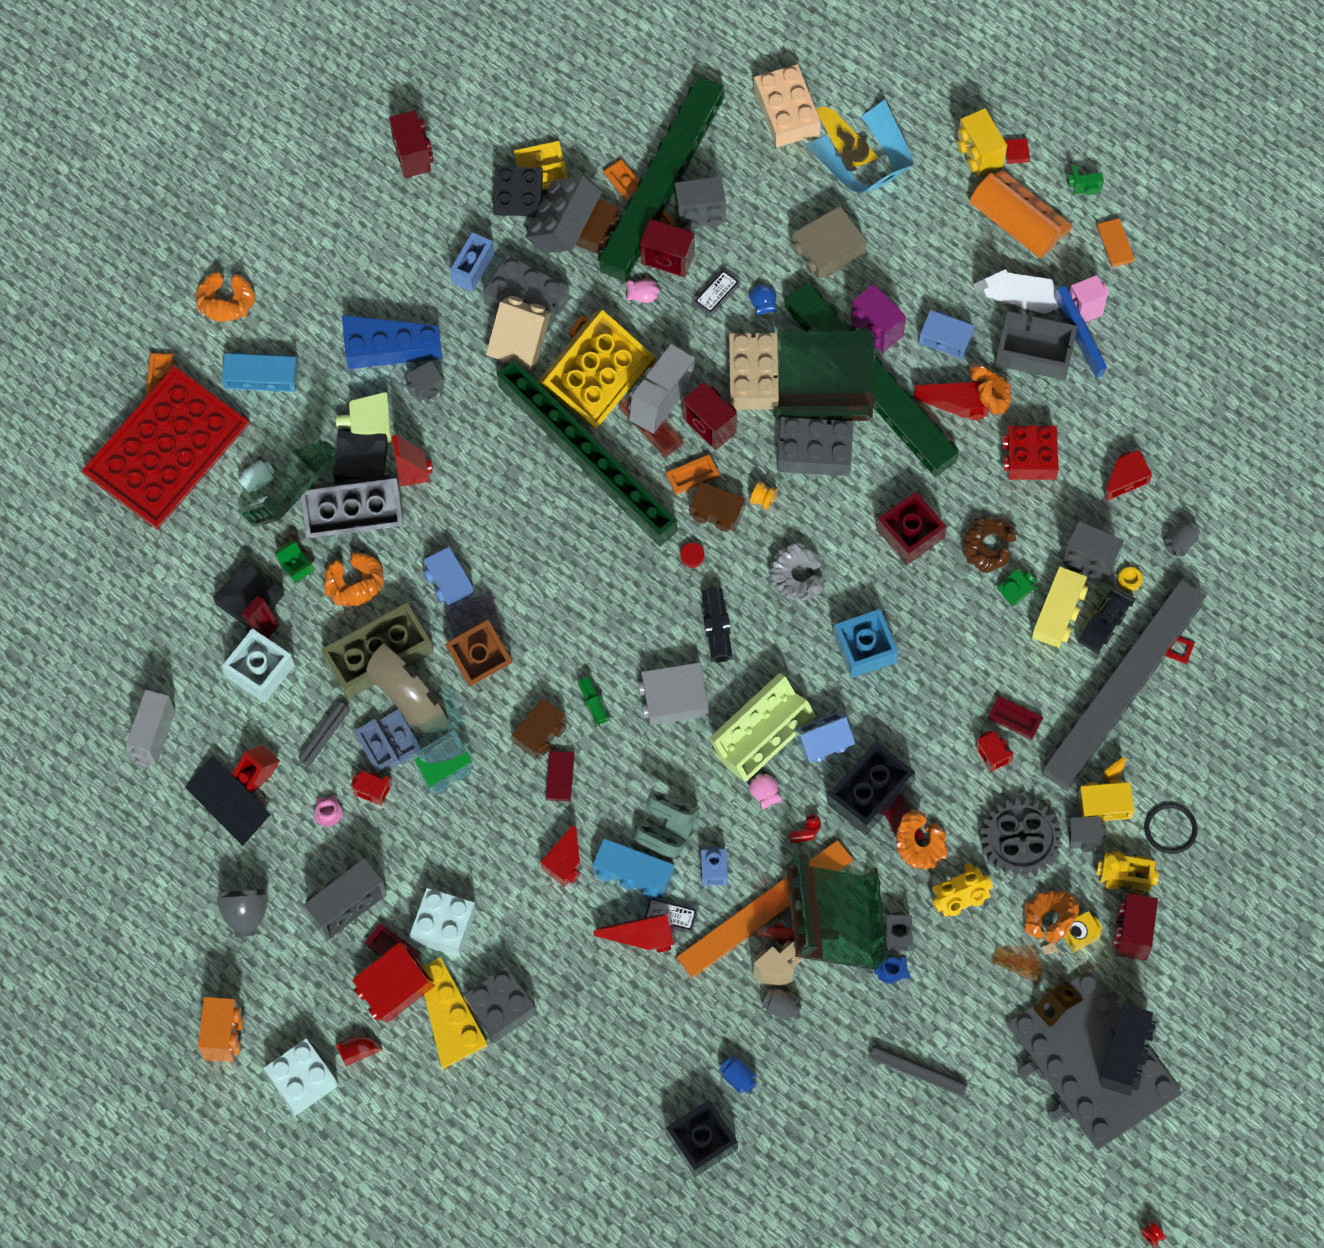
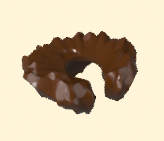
[961,516,1018,573]

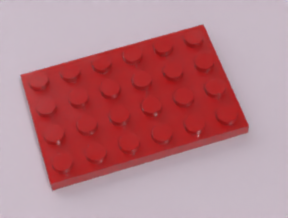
[82,366,249,530]

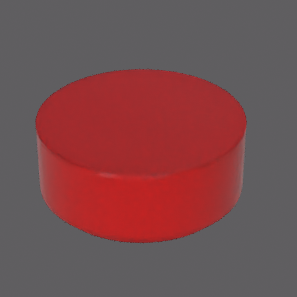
[680,543,705,568]

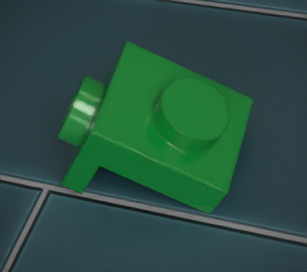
[1067,164,1104,195]
[274,540,315,583]
[997,568,1040,607]

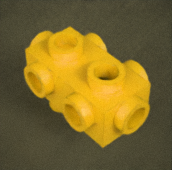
[1096,851,1159,894]
[931,864,993,917]

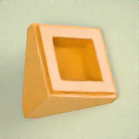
[1102,757,1127,784]

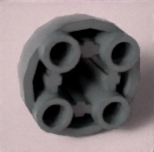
[217,889,268,937]

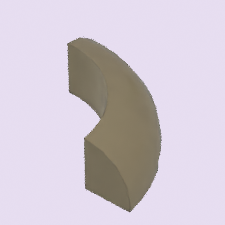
[367,644,449,735]

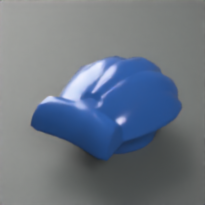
[749,283,777,315]
[874,956,910,984]

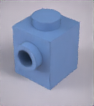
[701,846,728,886]

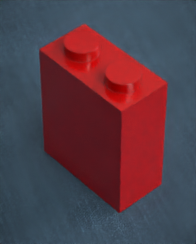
[352,942,436,1023]

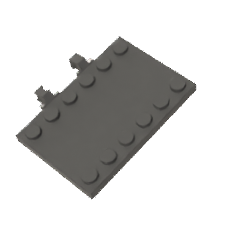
[1007,969,1182,1151]

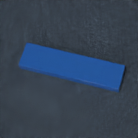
[1054,286,1107,378]

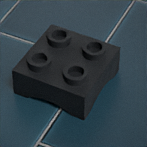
[493,166,543,217]
[333,431,388,481]
[213,561,284,630]

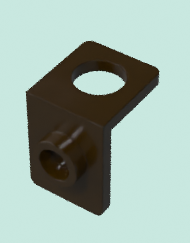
[1034,981,1083,1027]

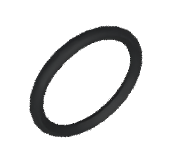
[1144,803,1198,854]

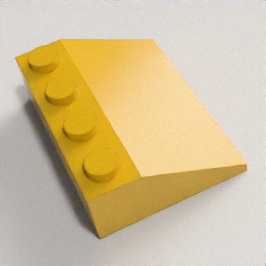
[537,310,655,429]

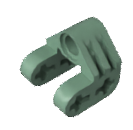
[634,791,699,858]

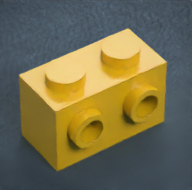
[1078,780,1134,821]

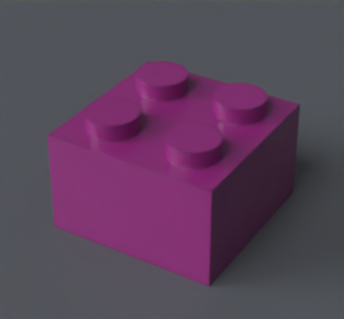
[851,284,906,353]

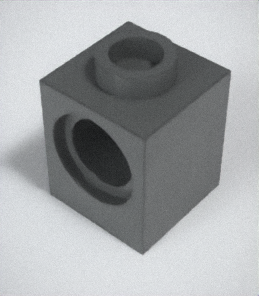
[886,912,913,951]

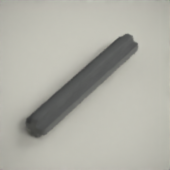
[869,1045,968,1096]

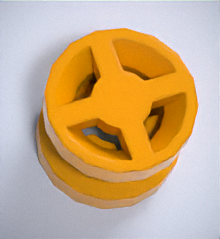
[750,481,778,511]

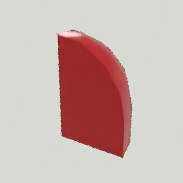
[336,1035,382,1067]

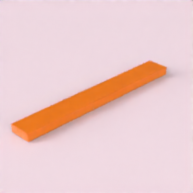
[677,840,853,978]

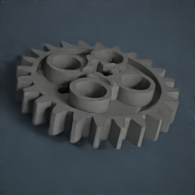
[980,798,1063,879]

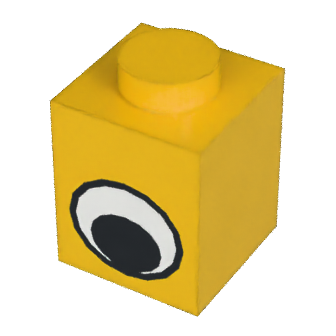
[1063,911,1102,953]

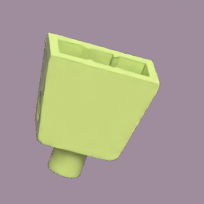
[336,392,392,443]

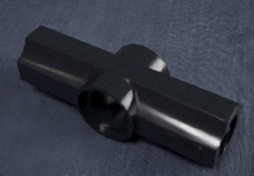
[702,587,732,663]

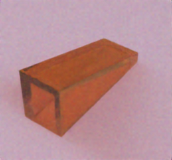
[991,948,1044,983]

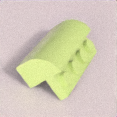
[709,673,816,782]

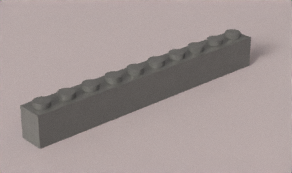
[1042,580,1206,792]

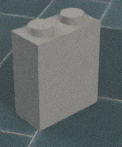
[638,662,709,725]
[126,690,176,767]

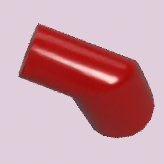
[789,814,821,844]

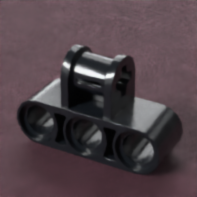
[1077,586,1136,655]

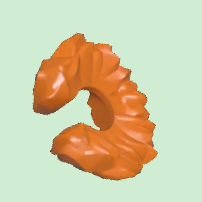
[195,272,255,323]
[968,363,1013,415]
[324,552,384,607]
[895,809,948,870]
[1023,890,1079,944]

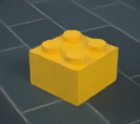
[956,108,1007,178]

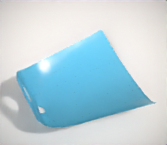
[803,99,913,193]

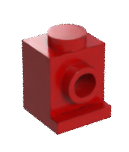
[976,731,1014,773]
[351,771,392,807]

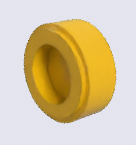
[1118,566,1143,591]

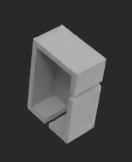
[629,344,695,434]

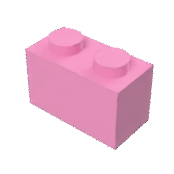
[1070,275,1109,322]

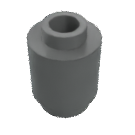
[1165,520,1200,556]
[762,989,802,1022]

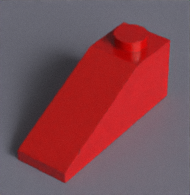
[914,381,989,421]
[392,435,433,486]
[593,912,677,953]

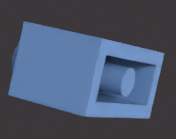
[450,232,495,292]
[919,310,975,359]
[422,547,474,607]
[794,711,855,762]

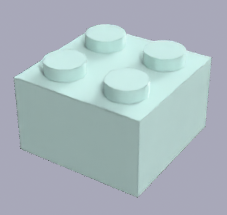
[222,629,295,703]
[410,888,476,957]
[263,1039,338,1116]

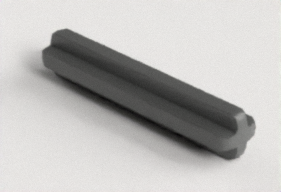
[298,702,350,767]

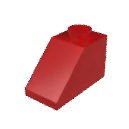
[1105,450,1152,501]
[232,745,280,794]
[540,825,581,887]

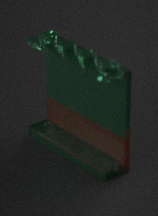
[773,328,876,422]
[237,439,338,527]
[786,854,889,970]

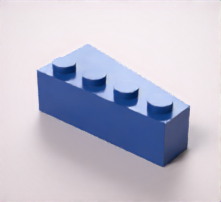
[342,315,443,369]

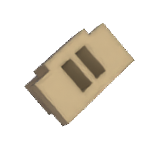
[1041,943,1059,955]

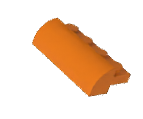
[969,170,1073,258]

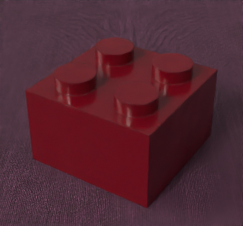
[389,110,434,178]
[640,219,695,278]
[683,382,737,451]
[877,491,947,565]
[1113,893,1158,961]

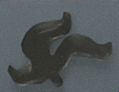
[835,127,869,171]

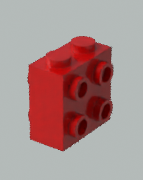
[1002,426,1059,480]

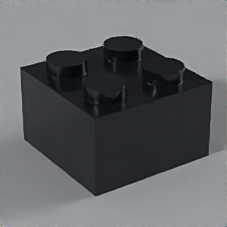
[666,1100,738,1178]

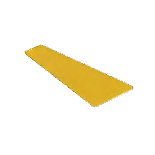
[816,106,878,170]

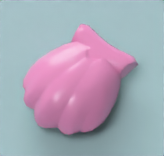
[626,278,660,303]
[749,774,782,809]
[314,795,343,828]

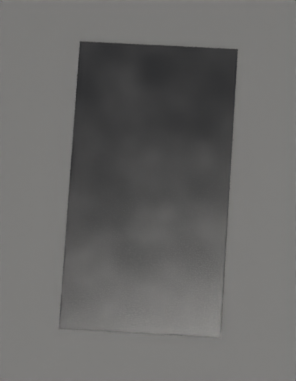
[185,756,271,846]

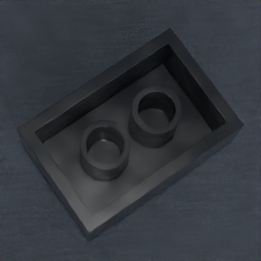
[827,741,915,835]
[1101,1003,1157,1096]

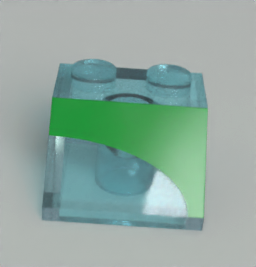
[412,730,473,795]

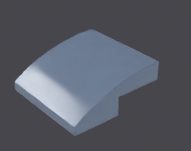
[354,709,423,773]

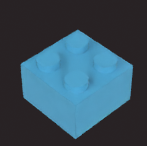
[833,609,898,678]

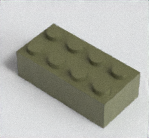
[321,603,433,700]

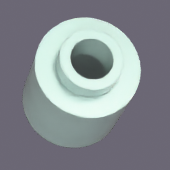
[238,460,275,494]

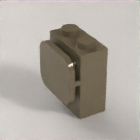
[791,206,866,279]

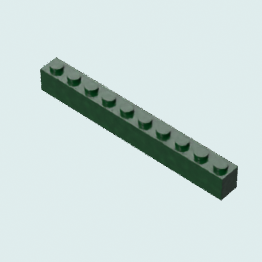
[598,76,725,282]
[785,283,959,477]
[497,359,678,547]

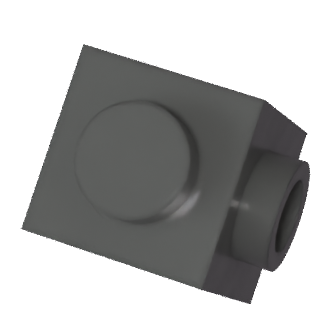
[405,361,445,401]
[1068,816,1106,852]

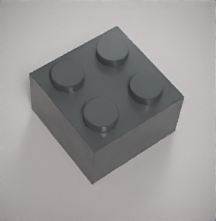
[675,176,726,230]
[1063,521,1124,583]
[463,967,536,1043]

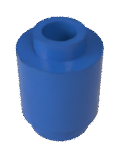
[719,1056,758,1094]

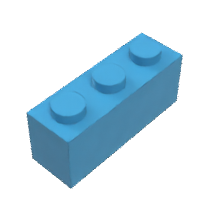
[222,352,298,392]
[592,839,675,899]

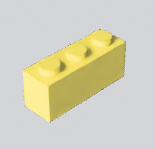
[1032,566,1089,648]

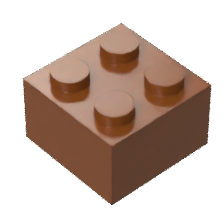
[444,620,513,687]

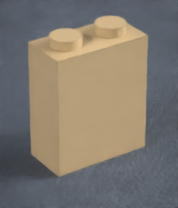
[486,296,551,370]

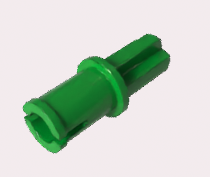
[578,677,610,726]

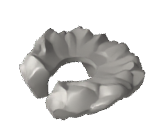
[769,543,825,601]

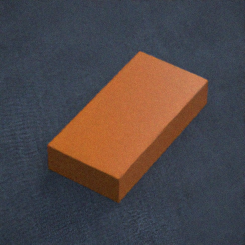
[1097,218,1135,267]
[666,454,720,495]

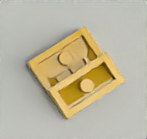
[514,141,568,190]

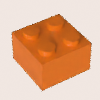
[198,997,244,1062]

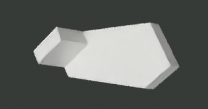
[973,269,1059,314]

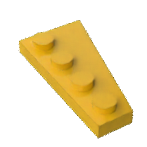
[422,957,488,1070]

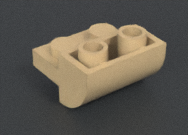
[753,940,804,989]

